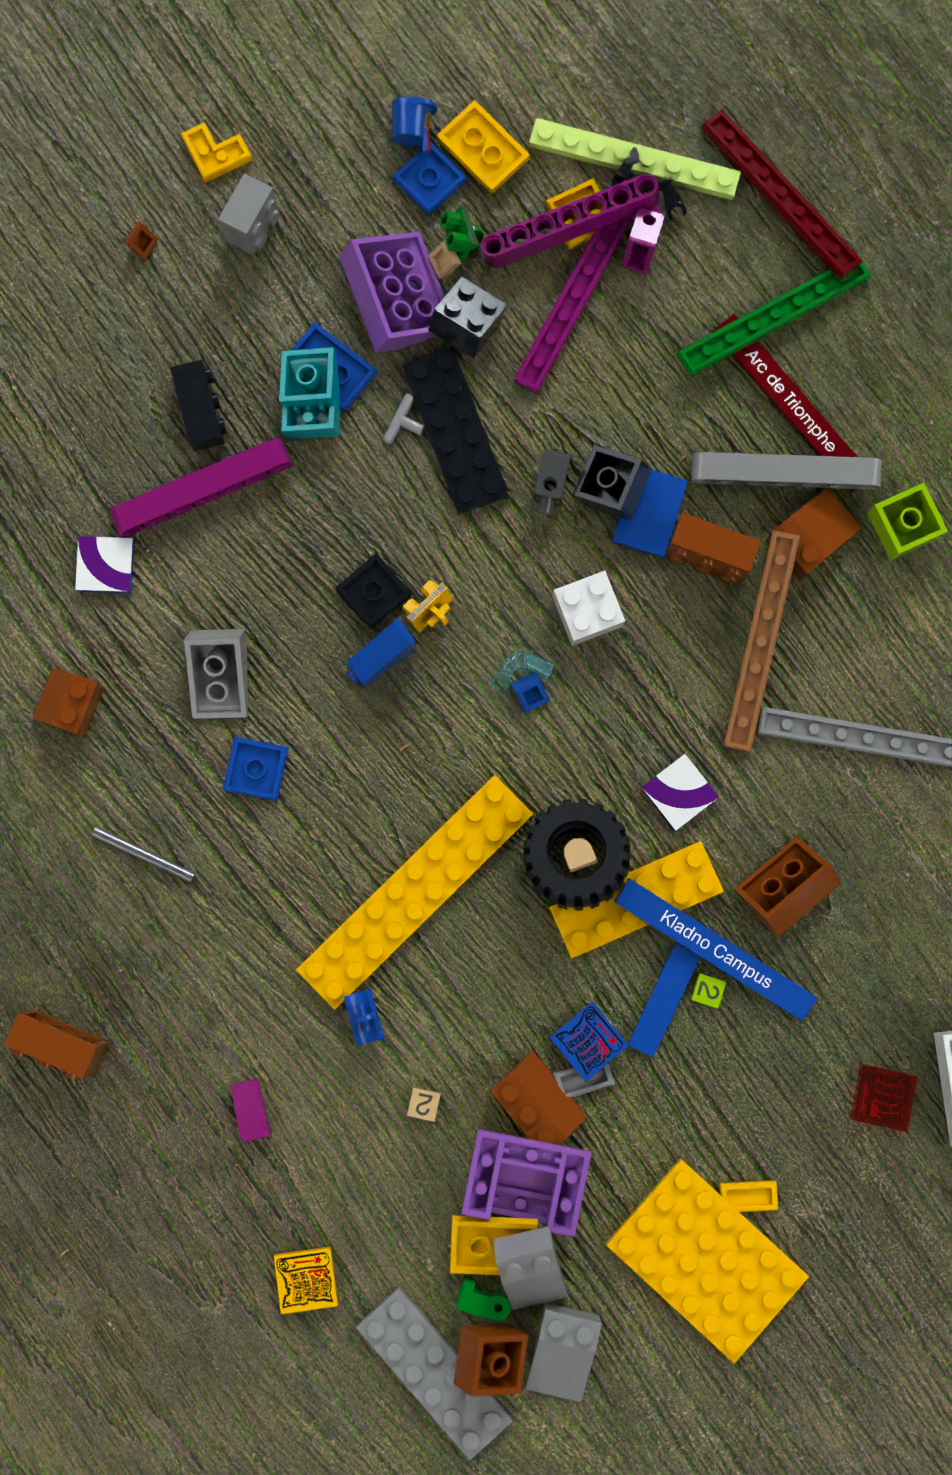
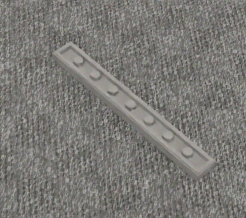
[756,707,952,768]

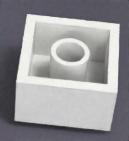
[552,571,625,646]

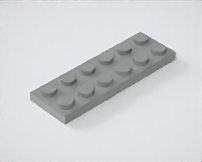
[356,1286,513,1460]

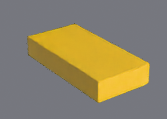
[719,1180,778,1212]

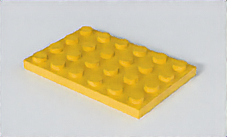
[606,1158,809,1364]

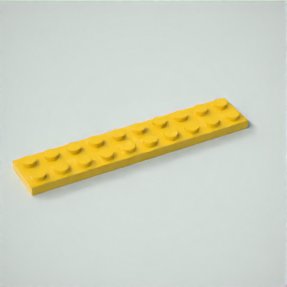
[296,775,533,1010]

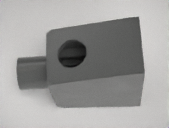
[534,449,570,516]

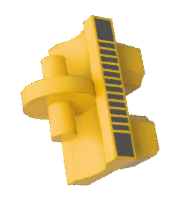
[402,580,454,633]

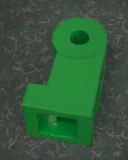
[456,1275,511,1321]

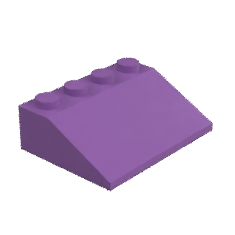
[339,231,445,353]

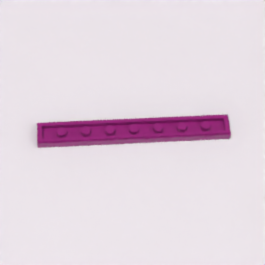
[513,199,634,395]

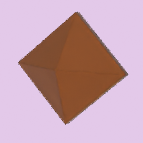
[124,221,159,260]

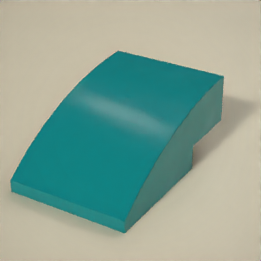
[279,347,340,440]

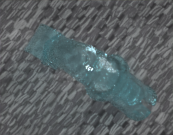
[491,650,555,692]

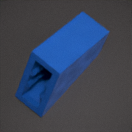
[346,618,417,688]

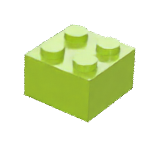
[867,483,948,561]

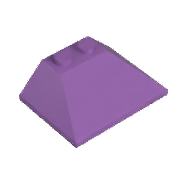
[462,1129,591,1237]

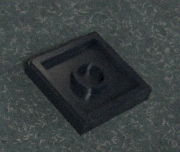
[335,553,412,630]

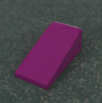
[231,1078,271,1143]

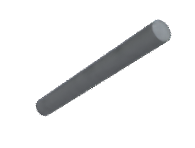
[91,826,196,883]

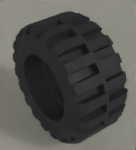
[523,799,631,911]

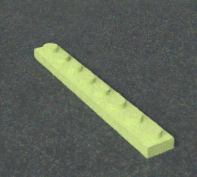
[529,118,741,200]

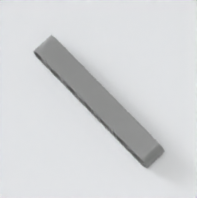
[691,452,882,490]

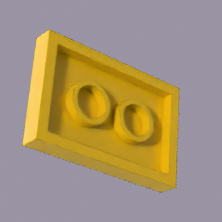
[436,100,530,194]
[450,1215,538,1275]

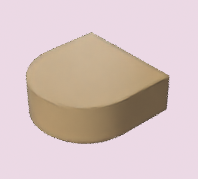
[564,838,597,872]

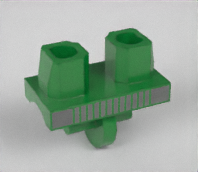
[439,205,484,262]

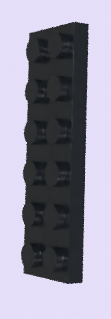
[403,347,509,515]

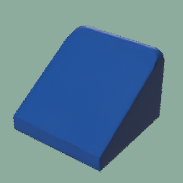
[511,672,550,713]

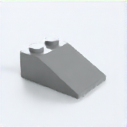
[184,629,248,719]
[493,1226,568,1310]
[525,1302,602,1402]

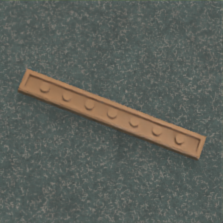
[724,530,800,752]

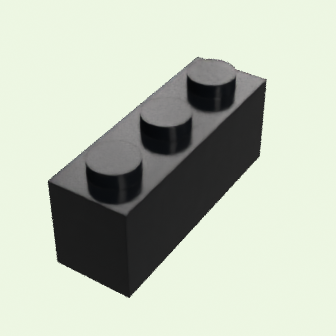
[170,359,228,452]

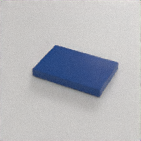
[292,322,378,414]
[612,469,688,559]

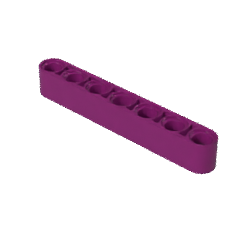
[481,174,659,268]
[109,438,292,538]

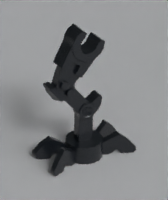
[605,147,687,221]

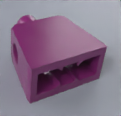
[622,205,665,275]

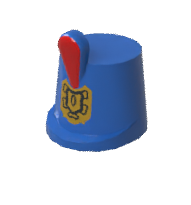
[392,96,438,154]

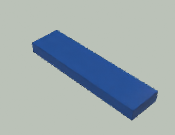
[627,943,700,1057]

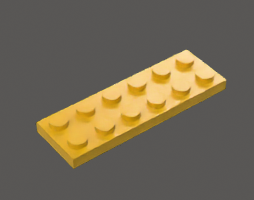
[549,841,724,959]

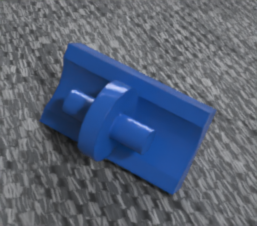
[344,989,385,1046]

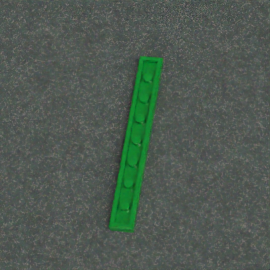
[676,254,871,378]

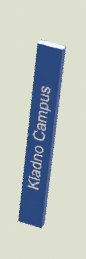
[614,878,818,1021]

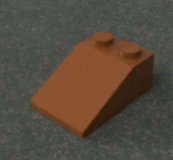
[766,488,863,580]

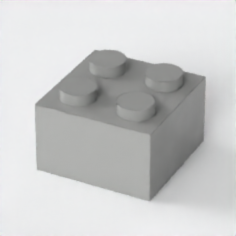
[218,173,280,256]

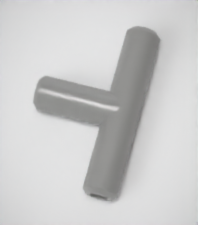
[382,394,424,445]

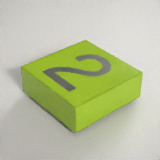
[690,973,726,1009]

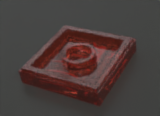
[850,1063,918,1132]

